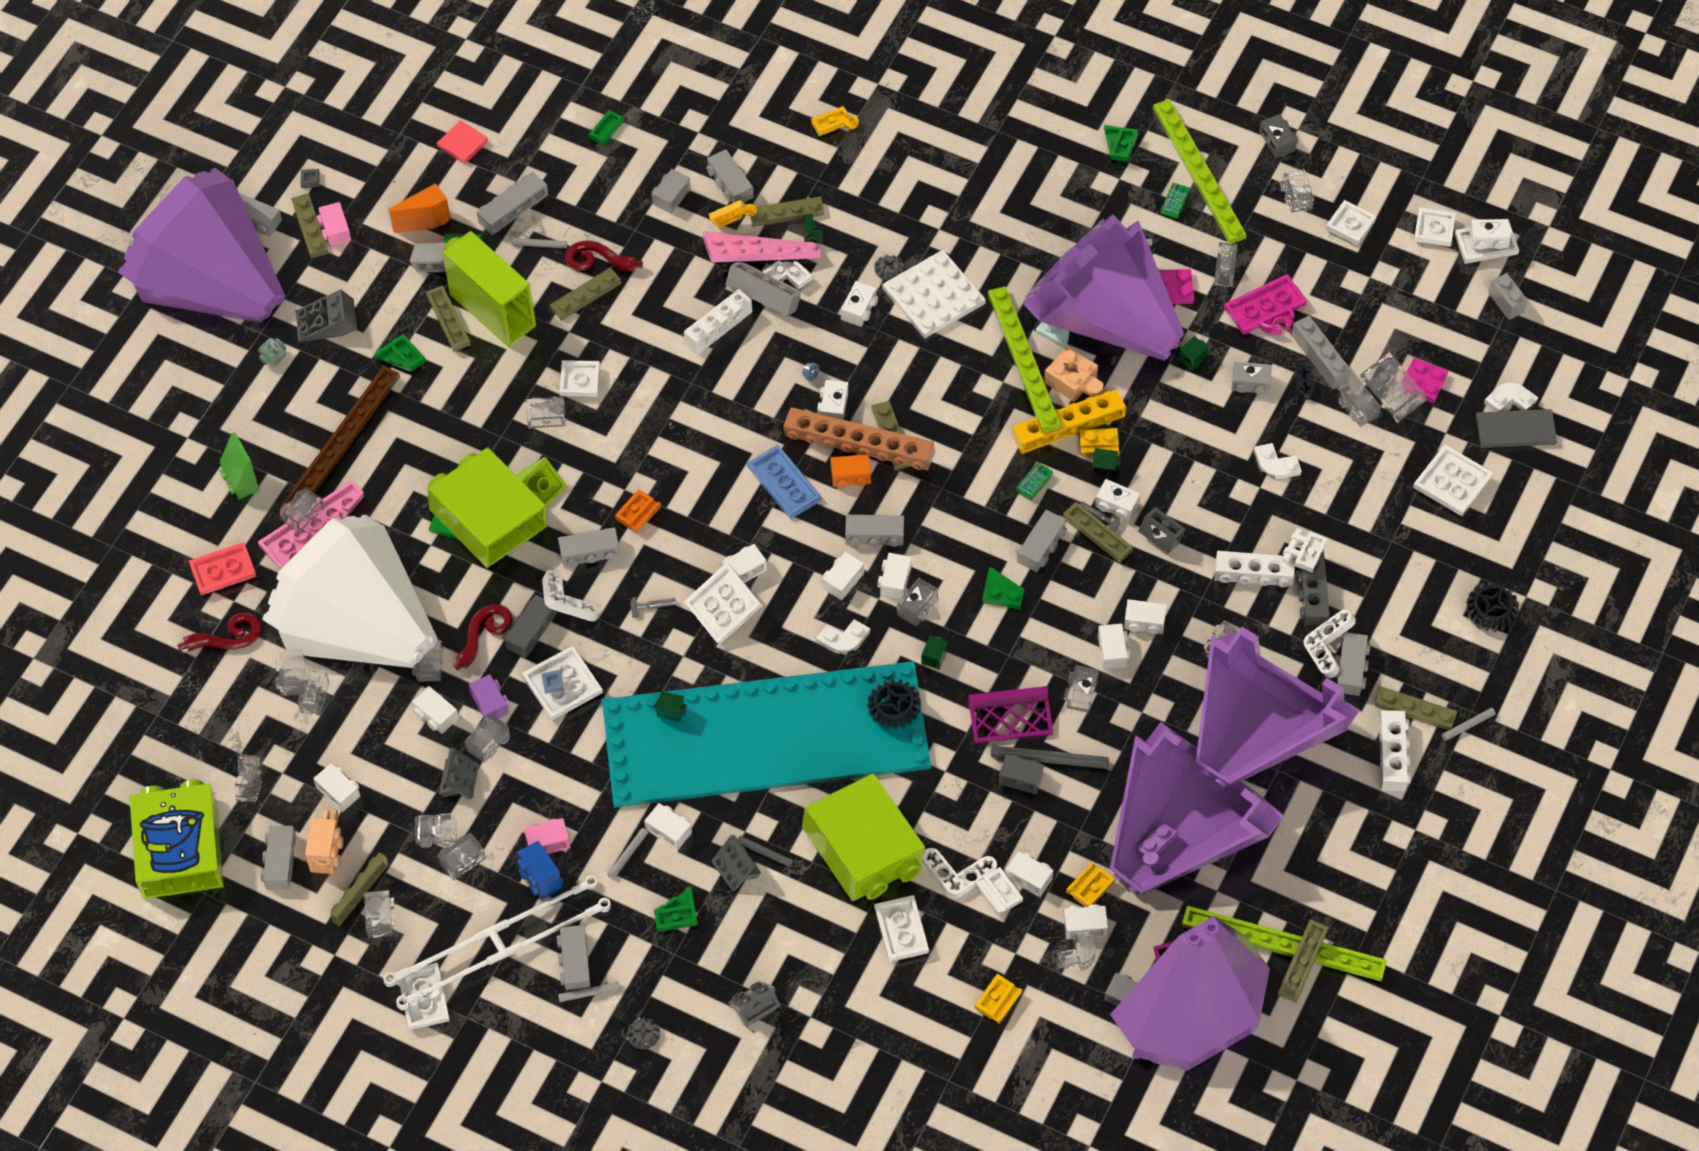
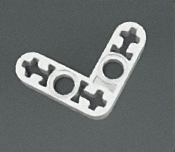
[542,570,600,621]
[1304,610,1356,678]
[922,848,997,898]

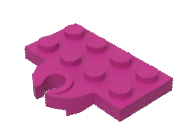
[1224,274,1307,335]

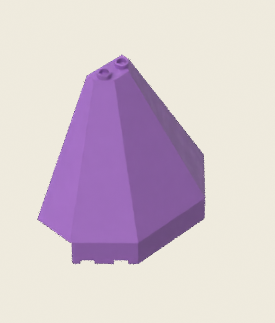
[118,168,285,323]
[1024,215,1184,361]
[1196,627,1360,788]
[1110,722,1284,895]
[1110,916,1270,1071]

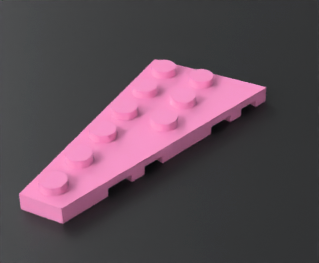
[703,231,821,263]
[258,480,364,570]

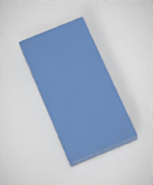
[747,445,822,520]

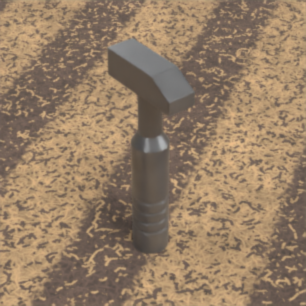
[1080,501,1120,532]
[630,597,676,618]

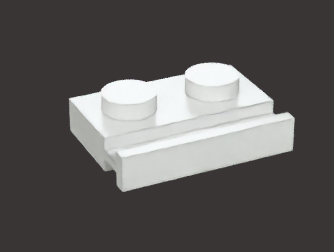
[976,867,1023,916]

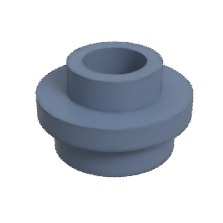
[802,363,819,381]

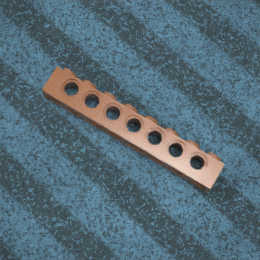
[783,407,935,470]

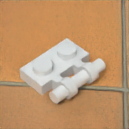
[1282,528,1327,573]

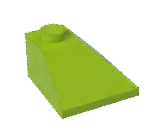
[516,457,568,507]

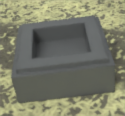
[300,169,320,188]

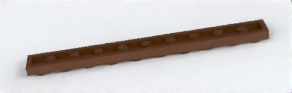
[280,366,400,517]

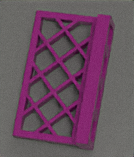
[968,686,1053,744]

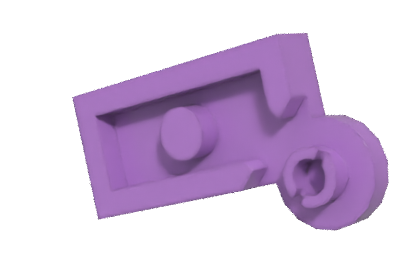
[1136,822,1178,867]

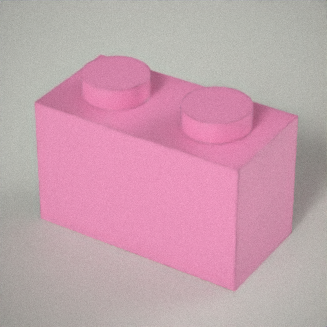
[317,202,351,247]
[524,818,570,854]

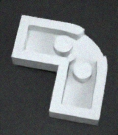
[763,260,813,290]
[1484,383,1538,412]
[1254,443,1301,479]
[816,620,870,654]

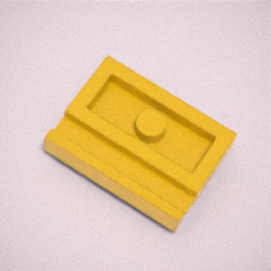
[1079,428,1119,457]
[1066,861,1115,907]
[974,974,1022,1024]

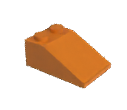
[388,184,451,233]

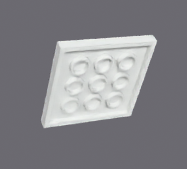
[882,250,985,339]

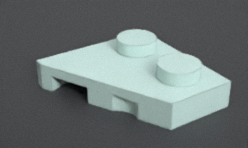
[1036,322,1069,349]

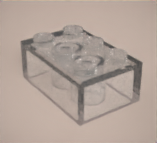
[1360,352,1427,423]

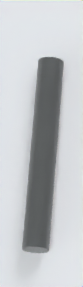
[738,836,794,868]

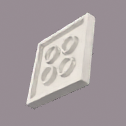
[1413,444,1493,516]
[684,563,763,644]
[522,646,603,721]

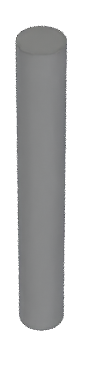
[512,238,568,249]
[1442,708,1496,741]
[607,828,648,880]
[558,982,620,1002]

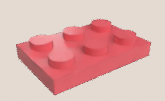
[189,542,257,595]

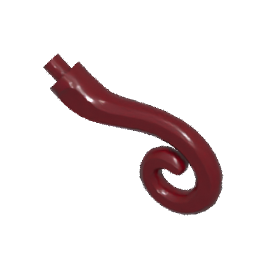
[565,240,643,272]
[453,604,513,671]
[177,613,262,652]

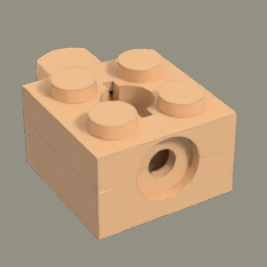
[1044,346,1103,402]
[305,809,343,874]

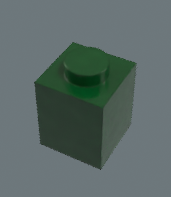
[1179,336,1209,370]
[1092,448,1121,471]
[921,636,948,670]
[656,691,687,722]

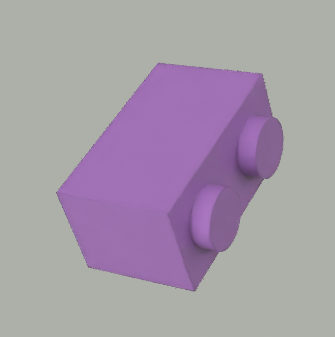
[469,674,510,724]

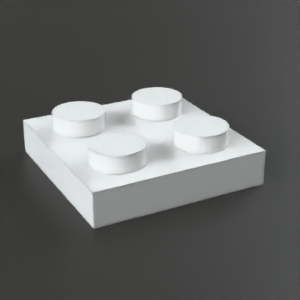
[1326,200,1377,246]
[1414,207,1456,247]
[560,361,600,397]

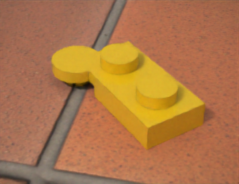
[811,106,859,136]
[709,200,757,228]

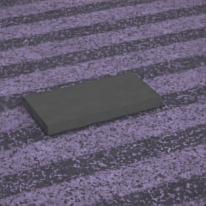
[1476,409,1557,448]

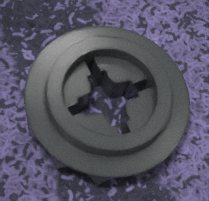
[874,254,904,280]
[627,1017,660,1049]

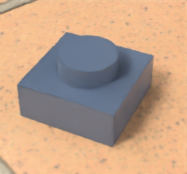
[541,670,564,694]

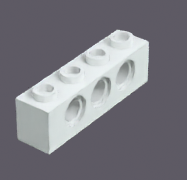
[684,289,752,355]
[1215,551,1295,587]
[1379,710,1411,791]

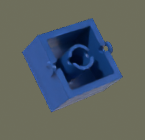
[517,841,563,900]

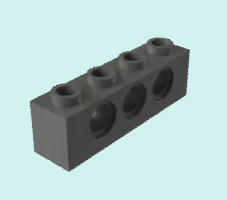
[1296,549,1329,626]

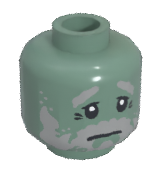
[259,338,287,366]

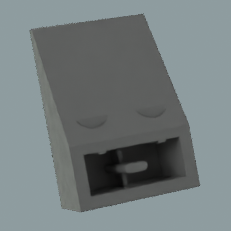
[295,289,357,342]

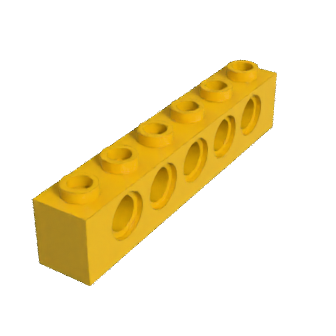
[1012,389,1126,454]

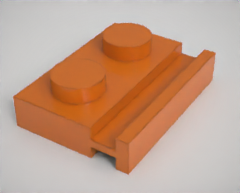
[615,489,661,533]

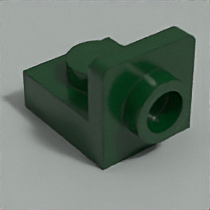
[804,214,823,244]

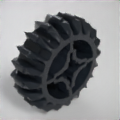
[1466,582,1519,632]
[867,678,921,730]

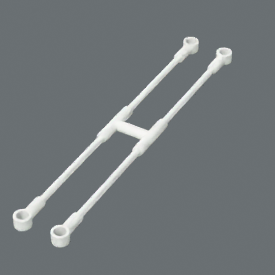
[384,875,610,1010]

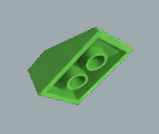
[219,432,259,500]

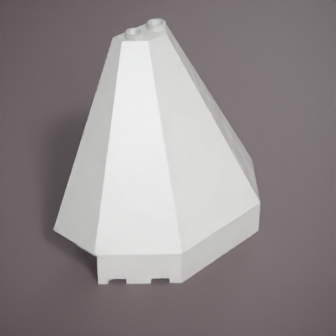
[262,515,438,668]

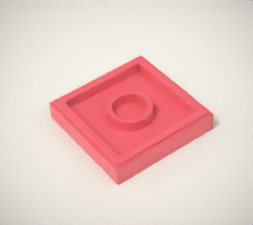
[437,120,488,164]

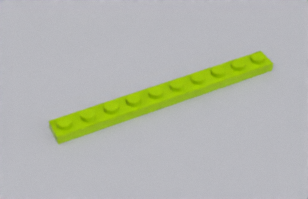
[1153,99,1246,244]
[988,286,1061,433]
[1182,906,1387,981]

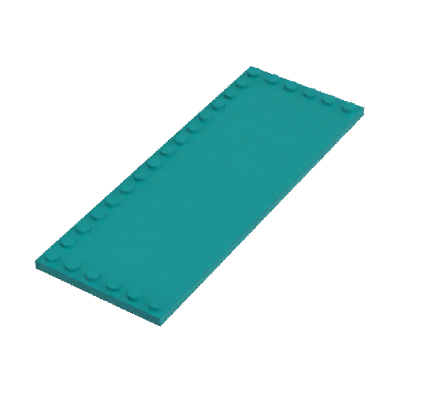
[602,661,931,808]

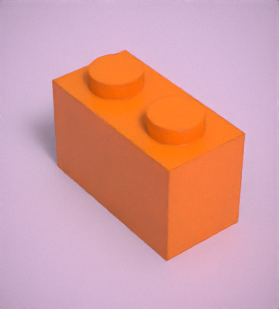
[831,454,871,487]

